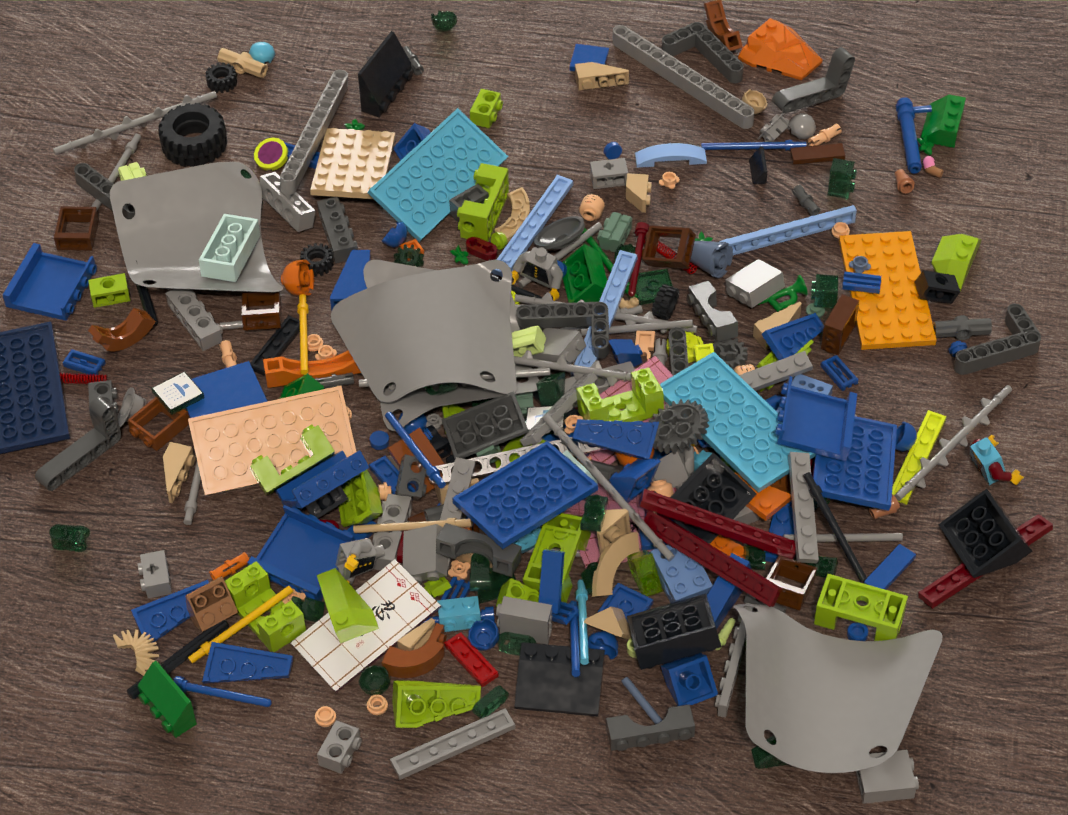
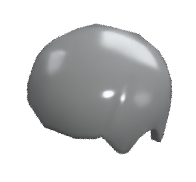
[788,113,816,140]

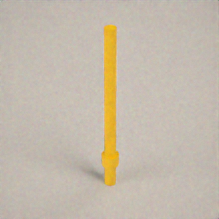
[297,294,309,375]
[188,586,293,664]

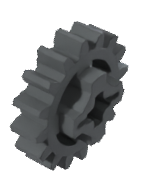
[709,338,748,369]

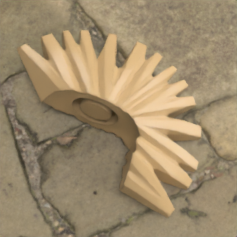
[113,630,159,676]

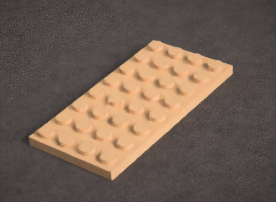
[188,386,356,496]

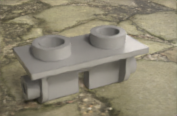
[758,112,789,142]

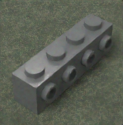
[317,197,358,264]

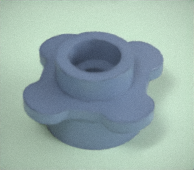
[849,256,871,273]

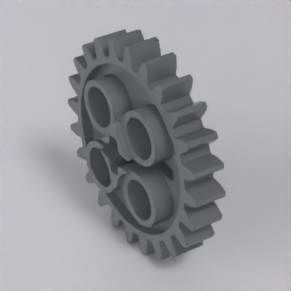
[649,399,710,454]

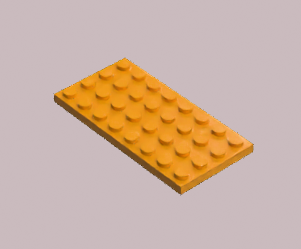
[839,231,937,350]

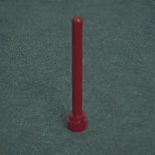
[628,222,649,297]

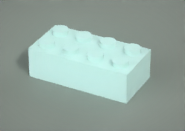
[199,214,260,282]

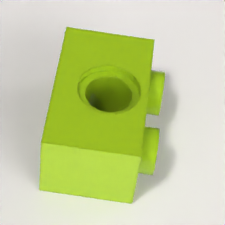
[88,273,130,308]

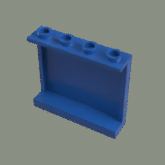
[3,243,97,321]
[184,361,268,418]
[775,376,857,461]
[275,450,370,508]
[247,505,355,604]

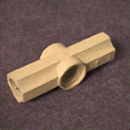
[217,48,268,78]

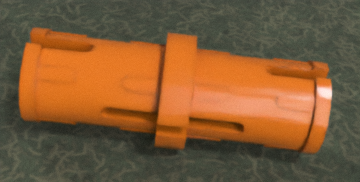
[209,552,249,580]

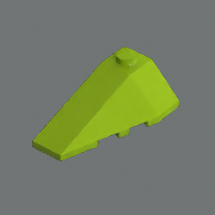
[392,681,481,728]

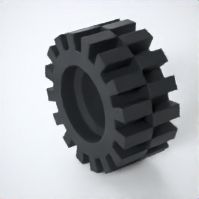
[206,62,237,93]
[300,243,334,277]
[652,284,679,320]

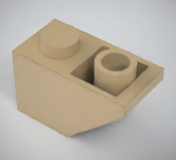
[626,173,652,213]

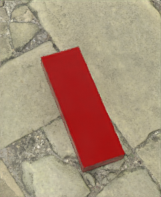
[444,632,499,687]

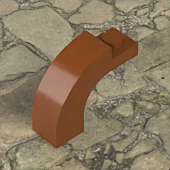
[704,0,743,51]
[88,308,156,351]
[381,623,447,678]

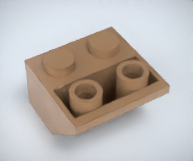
[185,576,238,632]

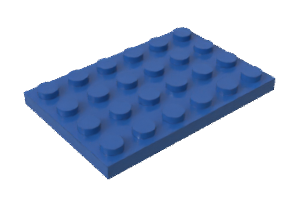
[812,416,897,511]
[452,441,598,549]

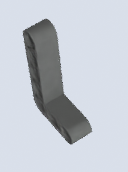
[662,22,744,83]
[772,47,855,113]
[74,163,135,219]
[516,302,610,358]
[954,303,1041,375]
[668,327,689,376]
[35,397,121,491]

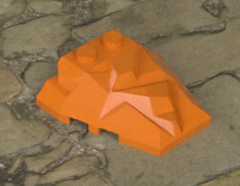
[738,18,823,80]

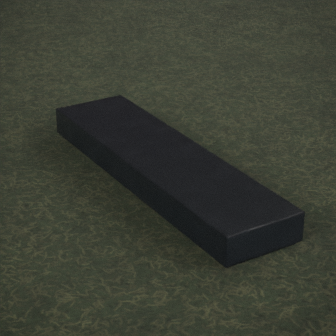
[250,315,300,376]

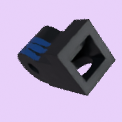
[422,425,451,459]

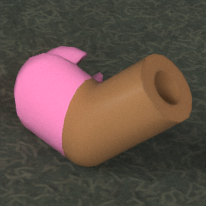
[923,156,944,178]

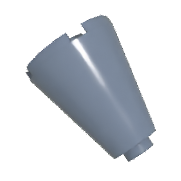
[690,241,733,278]

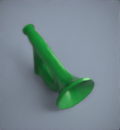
[758,275,808,312]

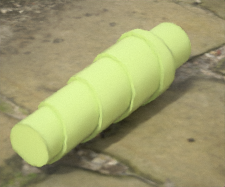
[716,618,736,650]

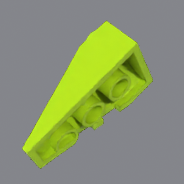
[317,568,379,644]

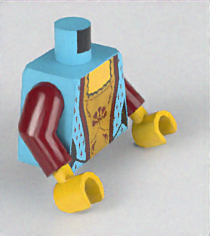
[970,435,1024,485]

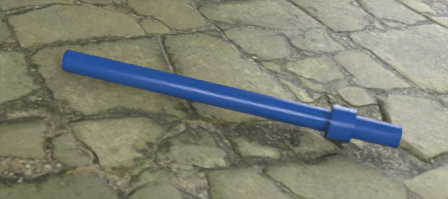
[701,140,807,151]
[385,412,446,488]
[569,601,580,677]

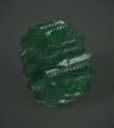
[394,244,424,267]

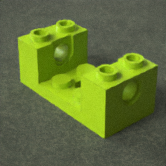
[457,163,509,242]
[576,367,664,422]
[250,424,335,496]
[523,513,591,603]
[225,561,306,652]
[814,574,908,641]

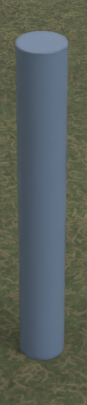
[622,677,662,725]

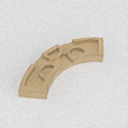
[495,187,530,243]
[592,532,640,597]

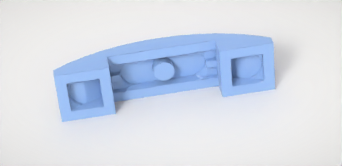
[635,143,707,168]

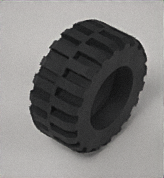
[158,103,227,167]

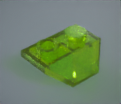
[627,550,663,597]

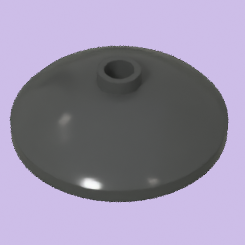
[534,216,585,250]

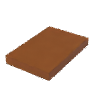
[387,427,445,494]

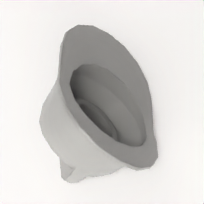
[117,387,146,427]

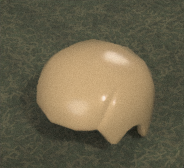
[742,89,767,115]

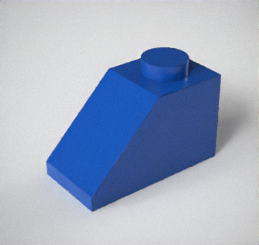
[608,339,643,367]

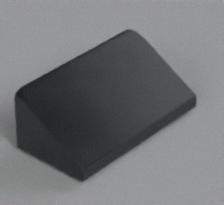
[749,147,767,185]

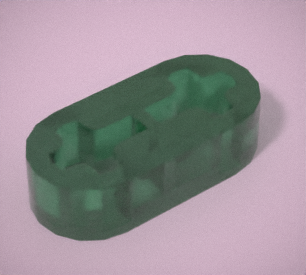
[498,632,536,656]
[472,685,509,719]

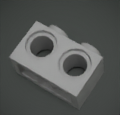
[317,720,362,774]

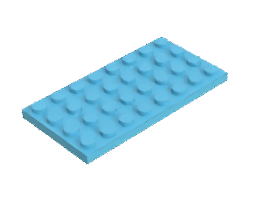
[367,108,508,242]
[660,352,816,493]

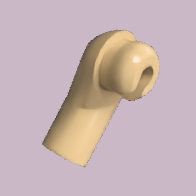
[619,297,639,309]

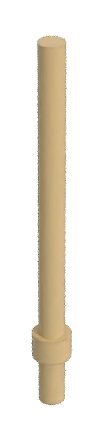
[353,518,473,533]

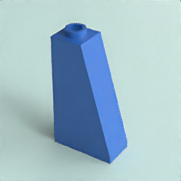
[330,250,371,311]
[707,553,751,629]

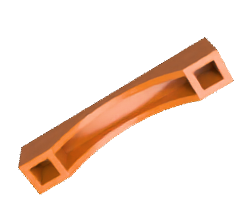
[263,350,361,388]

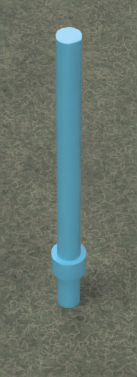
[576,580,589,665]

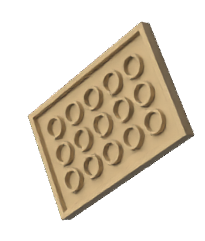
[310,128,395,199]

